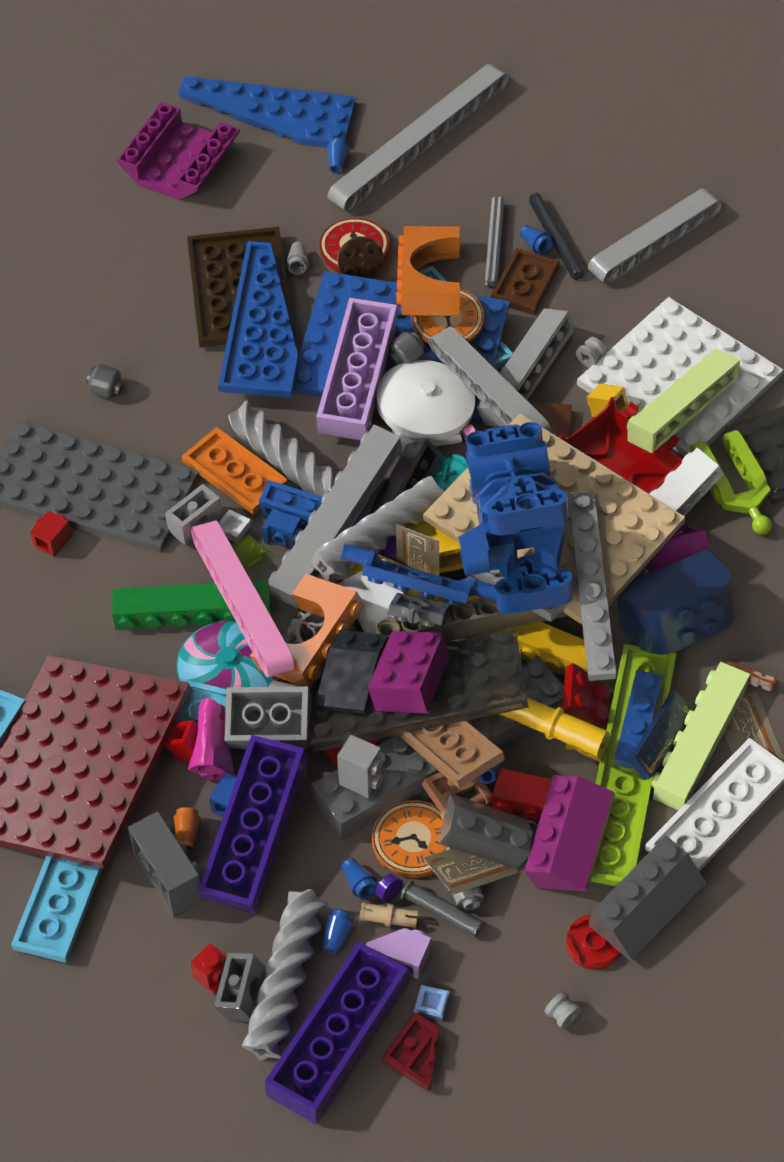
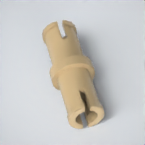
[359,902,418,929]

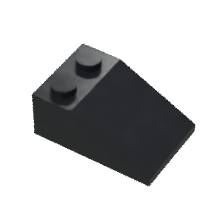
[315,630,389,714]

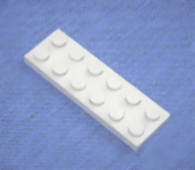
[645,738,784,872]

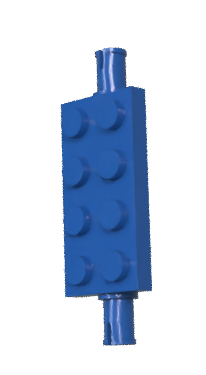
[340,544,496,606]

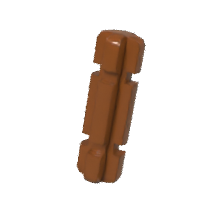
[727,661,776,691]

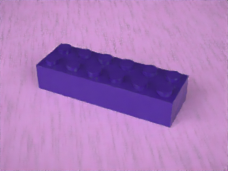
[198,734,308,914]
[264,941,408,1125]

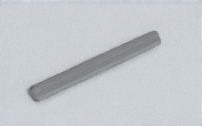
[485,196,504,287]

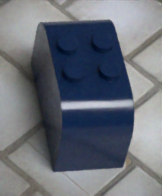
[617,549,734,655]

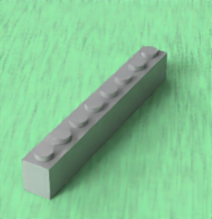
[268,425,402,609]

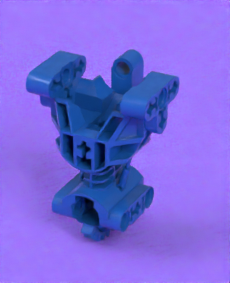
[458,422,573,614]

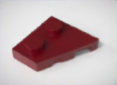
[381,1012,439,1092]

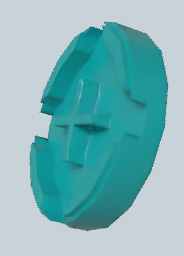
[431,454,468,491]

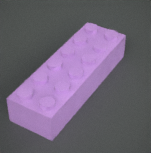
[316,298,398,440]

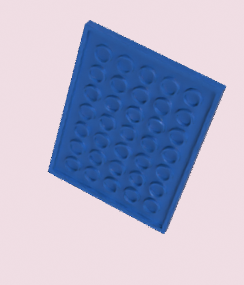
[293,271,510,423]

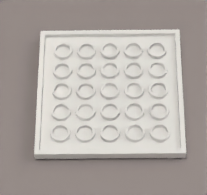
[577,297,783,457]

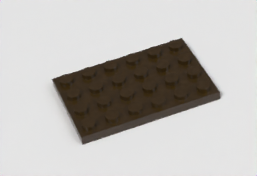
[187,227,295,348]

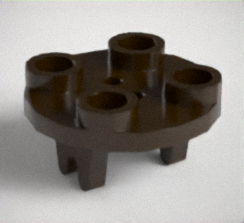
[337,236,384,279]

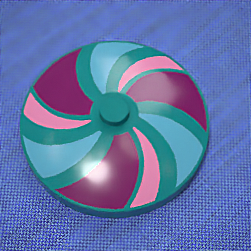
[176,620,280,689]

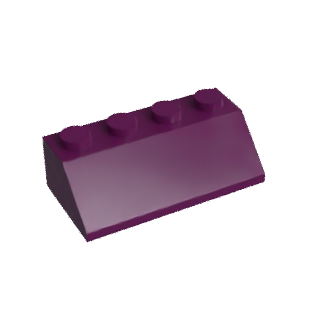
[644,524,710,574]
[524,775,615,891]

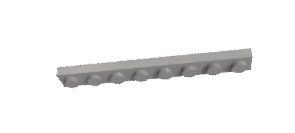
[568,492,616,681]

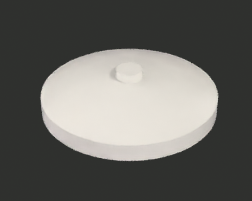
[376,360,475,441]

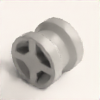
[576,337,607,368]
[545,992,582,1029]

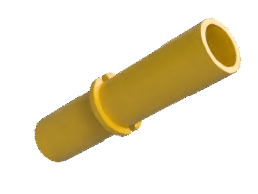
[485,684,612,762]

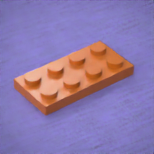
[182,427,288,515]

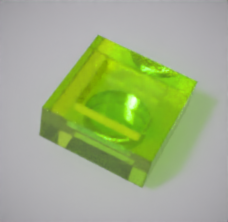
[232,534,265,569]

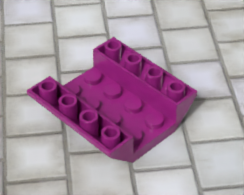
[117,102,240,200]

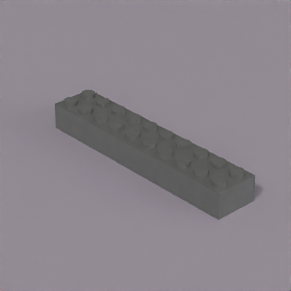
[311,657,565,840]

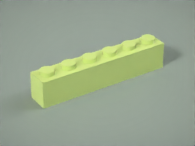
[627,348,740,453]
[651,662,750,811]

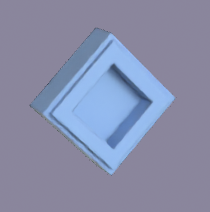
[414,985,449,1021]

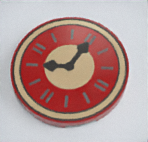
[319,218,389,273]

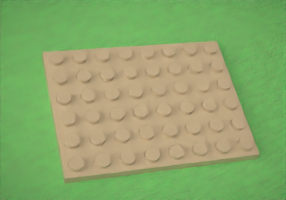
[423,414,685,624]

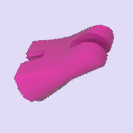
[188,698,234,781]

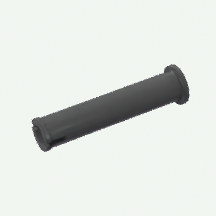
[400,879,484,938]

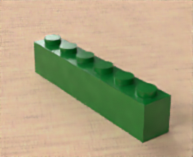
[112,580,271,630]

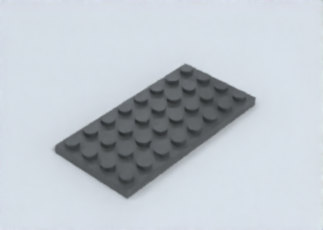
[0,420,199,552]

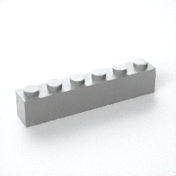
[477,309,575,427]

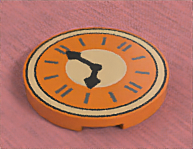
[411,289,484,344]
[372,800,452,879]

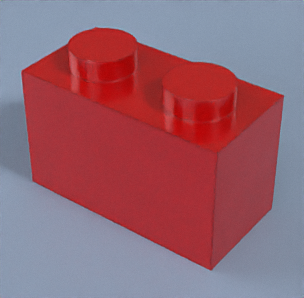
[492,768,552,821]

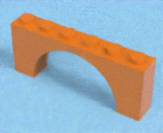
[396,226,460,316]

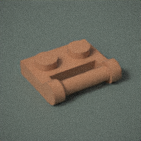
[422,772,492,820]

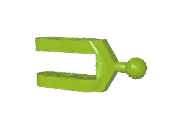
[689,430,772,535]

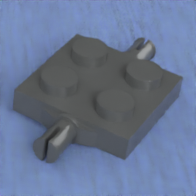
[388,593,449,627]

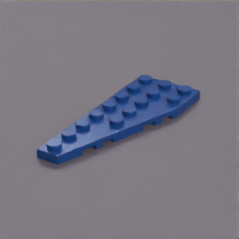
[179,76,356,148]
[218,241,298,398]

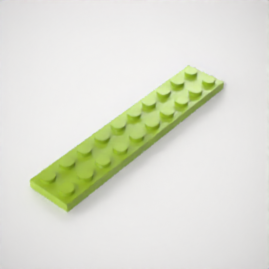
[590,644,677,886]

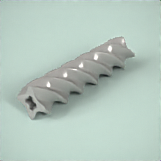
[228,400,335,497]
[311,476,445,582]
[242,889,328,1060]

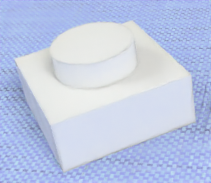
[219,509,251,543]

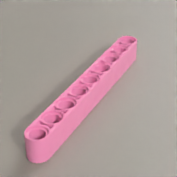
[191,520,294,677]

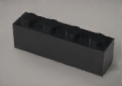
[369,438,442,515]

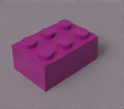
[368,631,450,713]

